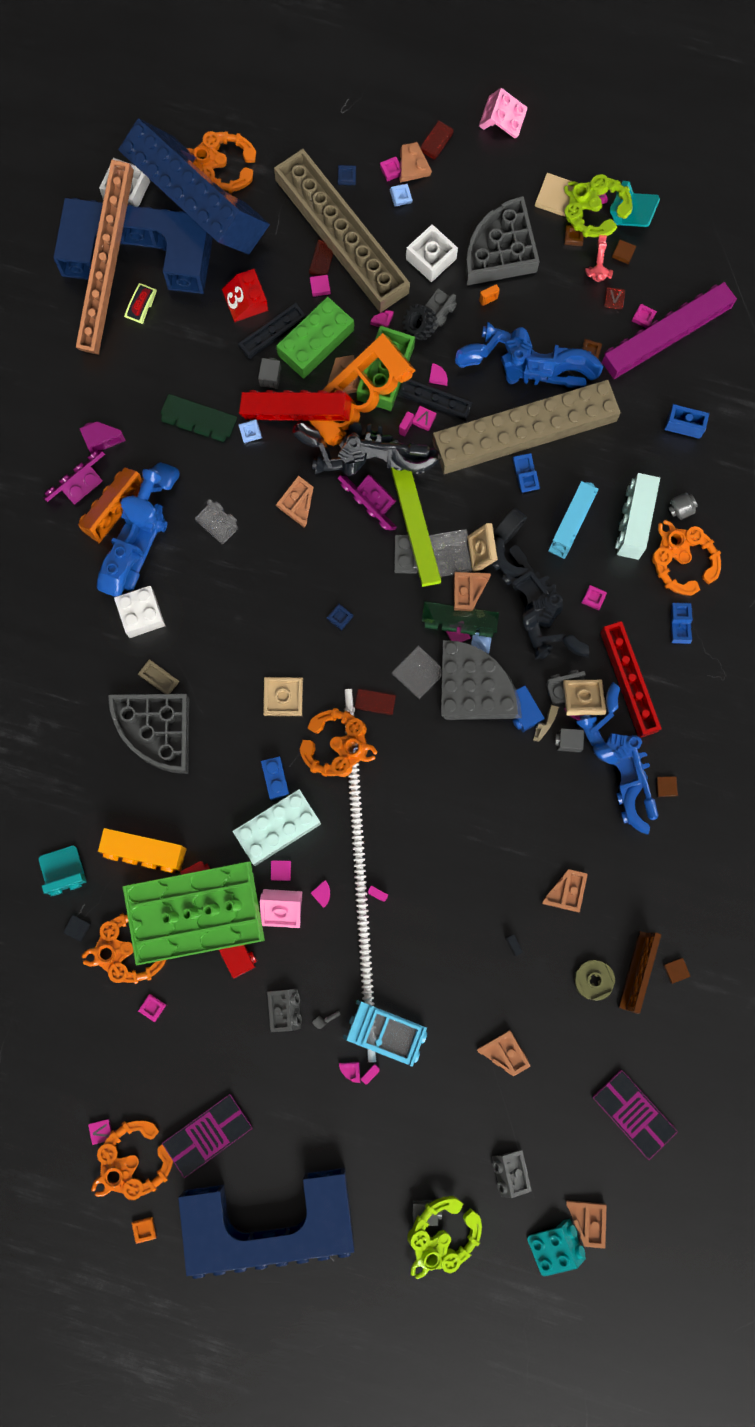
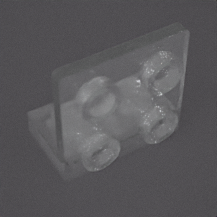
[429,529,472,577]

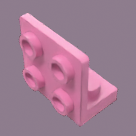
[479,88,527,138]

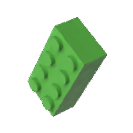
[277,297,354,379]
[357,326,415,411]

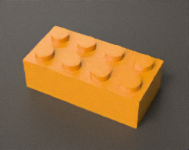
[98,828,186,874]

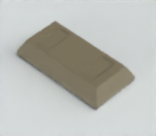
[138,659,180,694]

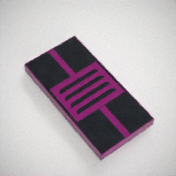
[592,1070,678,1160]
[162,1094,252,1178]

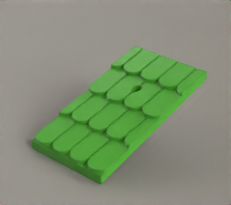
[123,861,265,965]

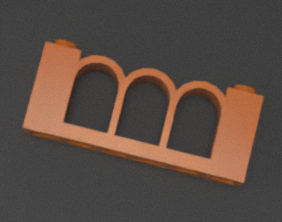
[310,333,416,446]

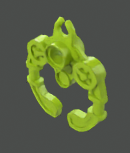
[564,174,633,237]
[407,1196,482,1279]

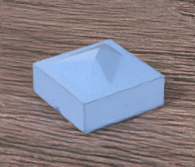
[390,184,413,206]
[239,419,262,443]
[471,632,492,655]

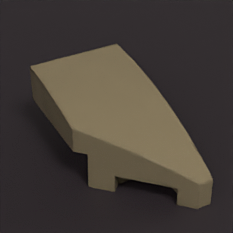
[533,705,559,742]

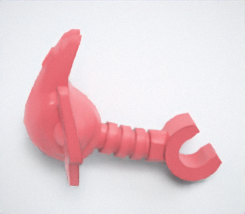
[585,235,613,282]

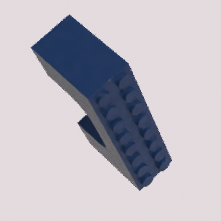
[118,118,270,254]
[54,198,213,294]
[178,1168,355,1279]

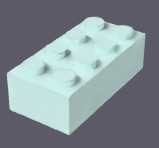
[615,473,660,560]
[233,789,321,866]

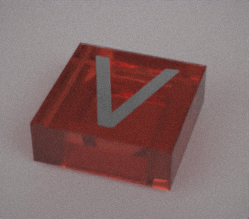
[604,287,625,309]

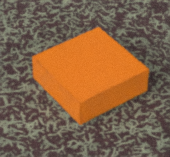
[479,284,500,306]
[132,1217,157,1244]

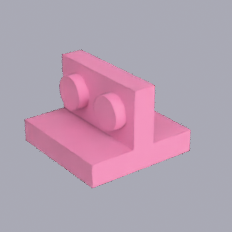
[260,889,302,928]

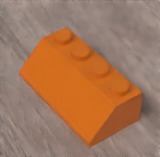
[78,468,143,543]

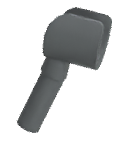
[312,1011,341,1029]

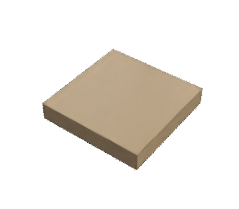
[535,173,574,217]
[467,523,498,572]
[264,677,303,716]
[563,680,606,715]

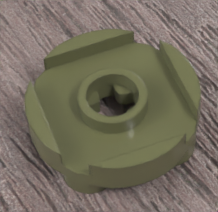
[574,960,615,1001]

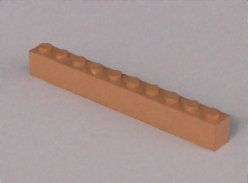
[76,159,134,355]

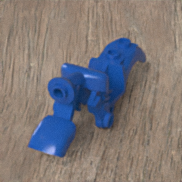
[455,322,603,389]
[97,463,179,596]
[576,682,659,835]

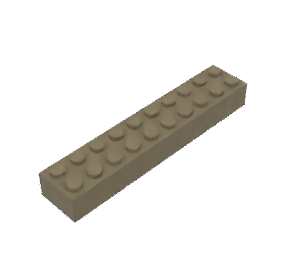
[274,149,410,313]
[432,380,621,474]

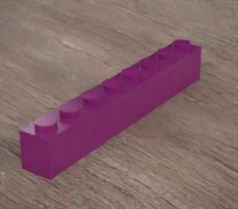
[602,282,737,379]

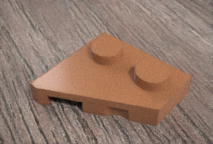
[454,572,491,611]
[542,869,588,913]

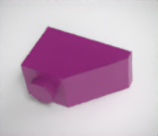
[79,422,126,453]

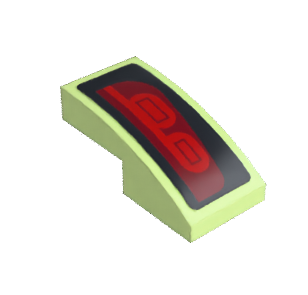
[124,283,157,324]

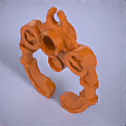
[187,131,256,193]
[651,520,721,596]
[300,708,377,777]
[82,913,166,984]
[91,1120,173,1200]

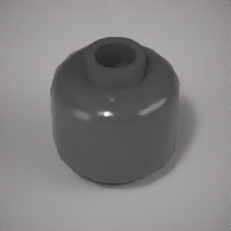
[668,492,698,520]

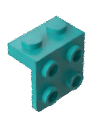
[610,181,660,227]
[39,846,87,896]
[527,1219,586,1276]

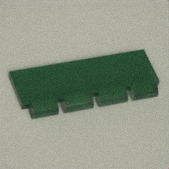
[161,394,237,442]
[422,602,499,638]

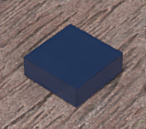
[338,165,356,185]
[327,604,353,631]

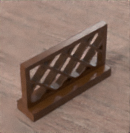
[618,931,661,1014]

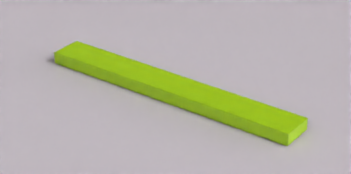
[391,467,441,587]

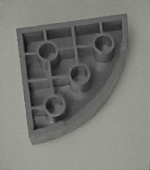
[465,196,540,285]
[441,640,522,720]
[109,694,189,774]

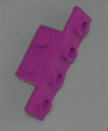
[43,451,105,505]
[338,475,397,530]

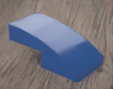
[512,453,540,493]
[671,603,693,644]

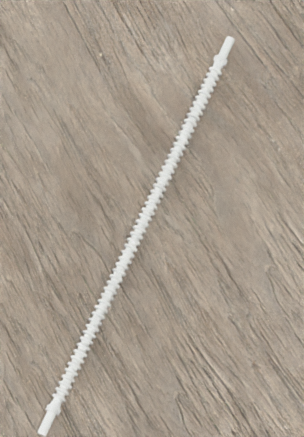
[344,689,376,1062]

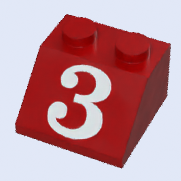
[222,269,268,322]

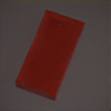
[420,121,454,160]
[309,240,333,276]
[355,689,396,715]

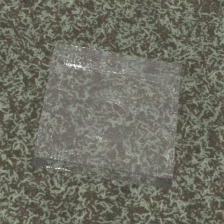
[392,646,442,699]

